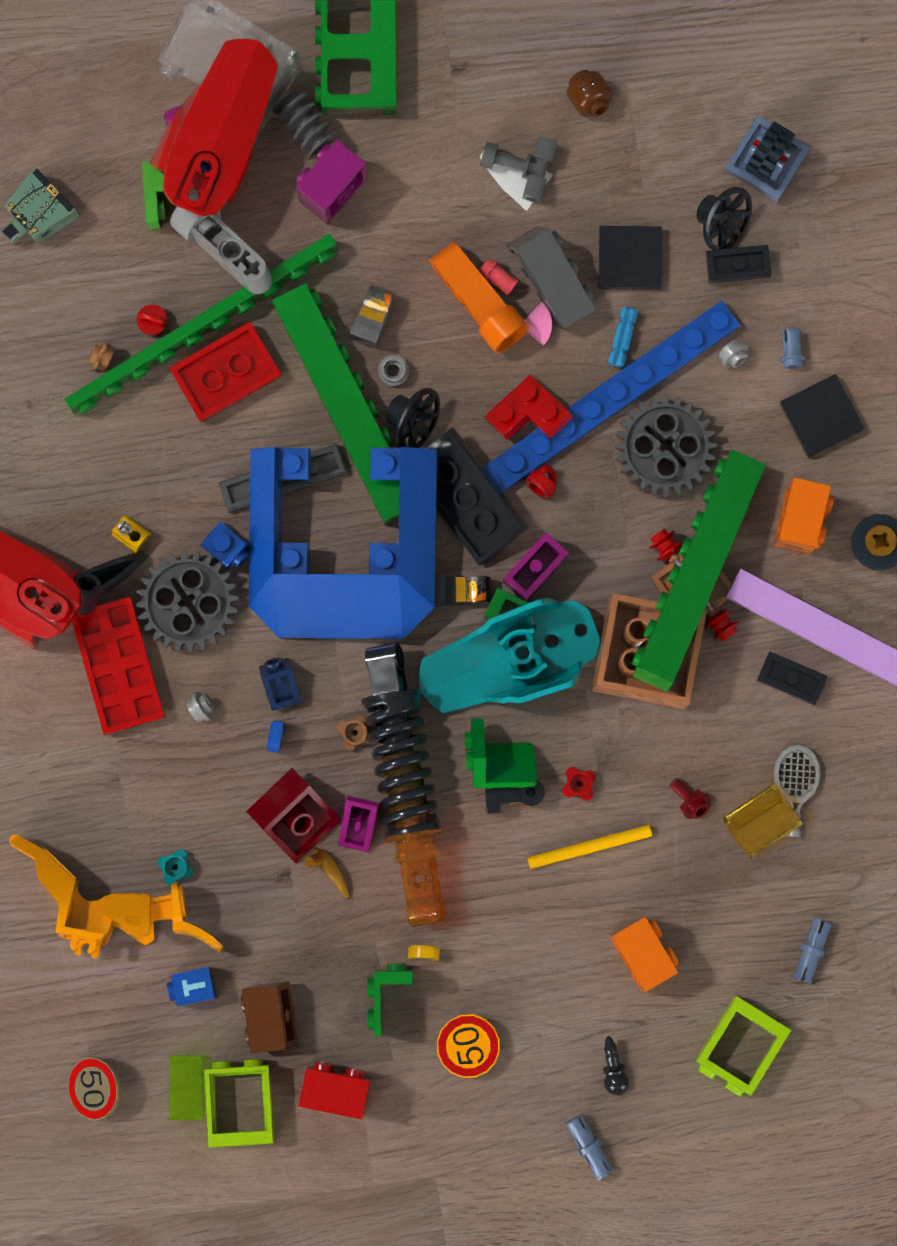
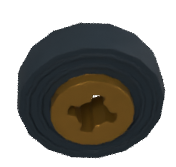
[851,514,897,570]

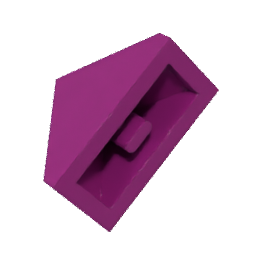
[338,796,380,852]

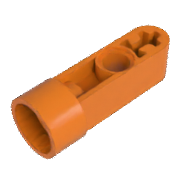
[428,242,529,354]

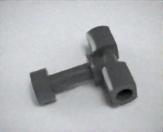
[480,136,558,204]

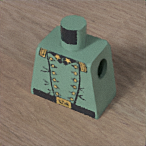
[1,167,80,245]

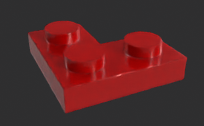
[484,375,573,440]

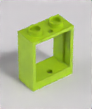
[694,996,791,1097]
[204,1059,275,1147]

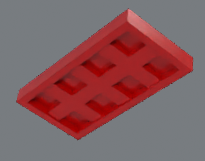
[72,597,165,735]

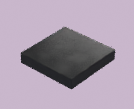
[599,226,662,290]
[779,374,864,458]

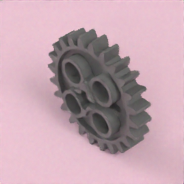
[614,395,717,498]
[136,551,239,653]

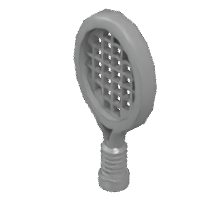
[773,744,821,838]

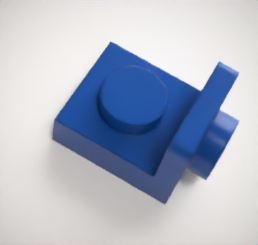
[200,521,249,570]

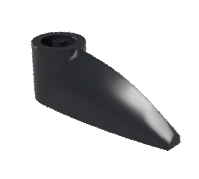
[74,551,148,615]

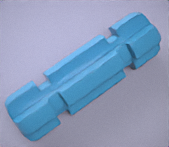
[608,307,638,368]

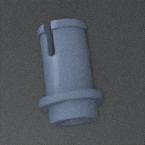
[780,328,805,369]

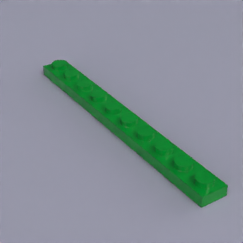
[64,233,337,415]

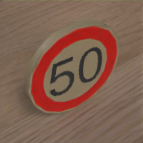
[68,1056,121,1121]

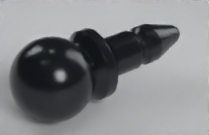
[603,1036,629,1095]

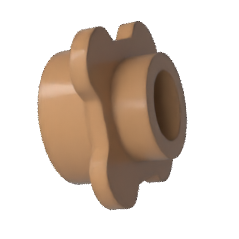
[88,341,114,372]
[337,715,371,751]

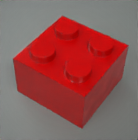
[298,1061,371,1119]

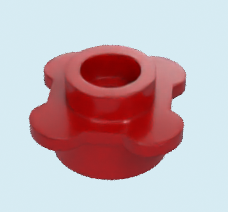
[562,767,596,801]

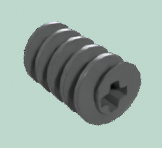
[272,91,338,160]

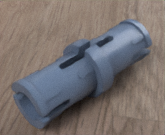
[792,917,833,984]
[565,1114,614,1180]

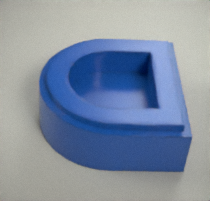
[267,720,286,753]

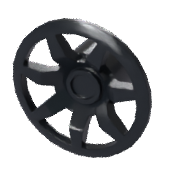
[696,187,752,251]
[386,388,440,448]

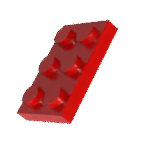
[169,322,282,423]

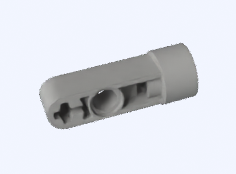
[170,194,272,294]

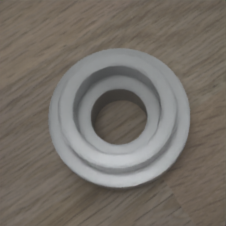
[719,339,749,368]
[378,355,409,387]
[186,692,214,722]

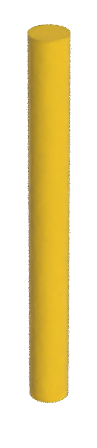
[527,824,652,869]

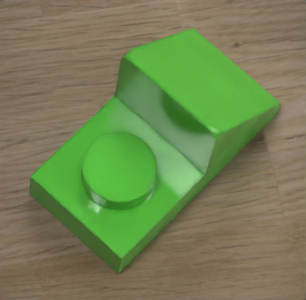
[142,161,167,230]

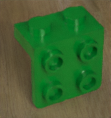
[465,718,537,789]
[367,963,413,1037]

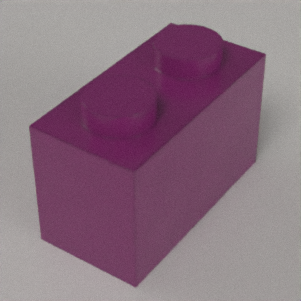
[503,532,569,602]

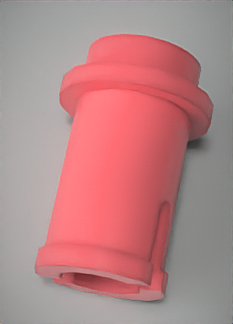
[479,258,519,296]

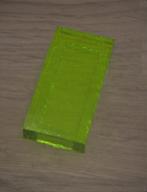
[170,1055,203,1120]

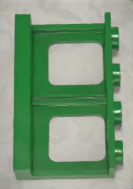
[315,0,397,115]

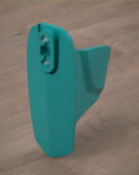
[419,598,600,713]

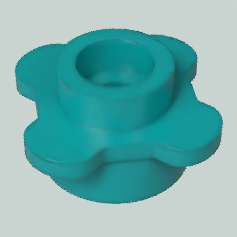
[157,849,193,886]

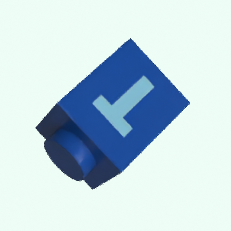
[167,967,217,1006]

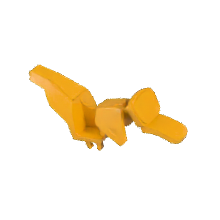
[9,834,224,959]

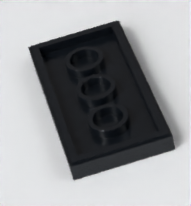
[426,428,529,566]

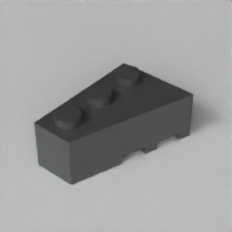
[506,226,596,329]

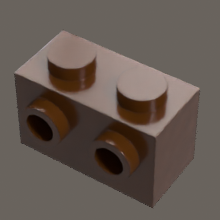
[240,981,298,1053]

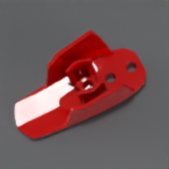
[150,39,278,217]
[0,531,82,650]

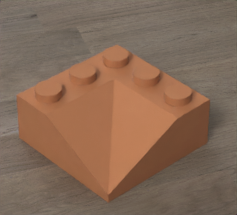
[591,593,706,710]

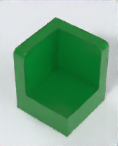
[484,588,529,621]

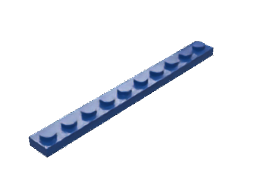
[484,301,740,492]

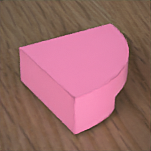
[525,302,552,347]

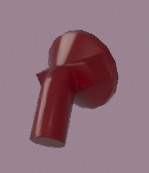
[669,778,711,819]

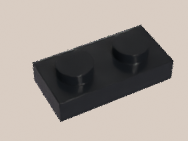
[705,245,772,284]
[756,651,828,706]

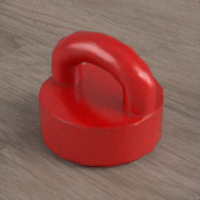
[136,304,168,337]
[525,465,557,499]

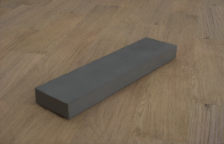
[218,443,347,513]

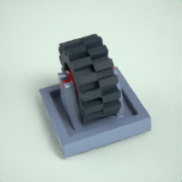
[724,116,810,202]

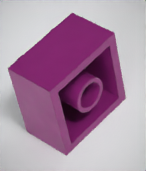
[296,140,367,225]

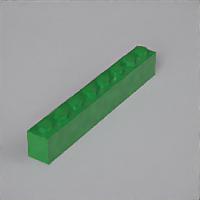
[272,283,399,525]
[631,449,766,692]

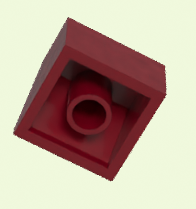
[246,768,342,863]

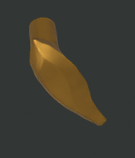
[304,847,350,899]

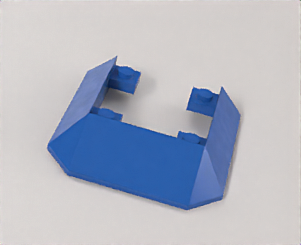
[248,447,437,639]

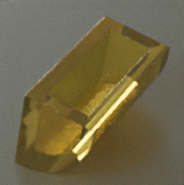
[723,783,803,859]

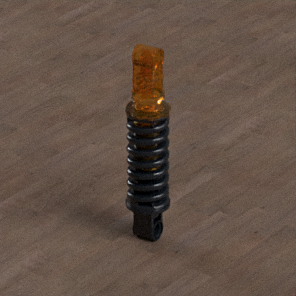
[361,642,446,927]

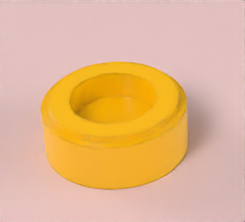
[408,945,440,962]

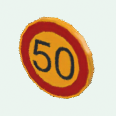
[437,1014,500,1078]

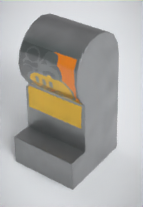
[350,285,395,349]

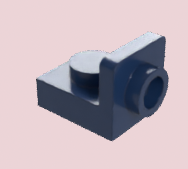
[259,657,302,711]

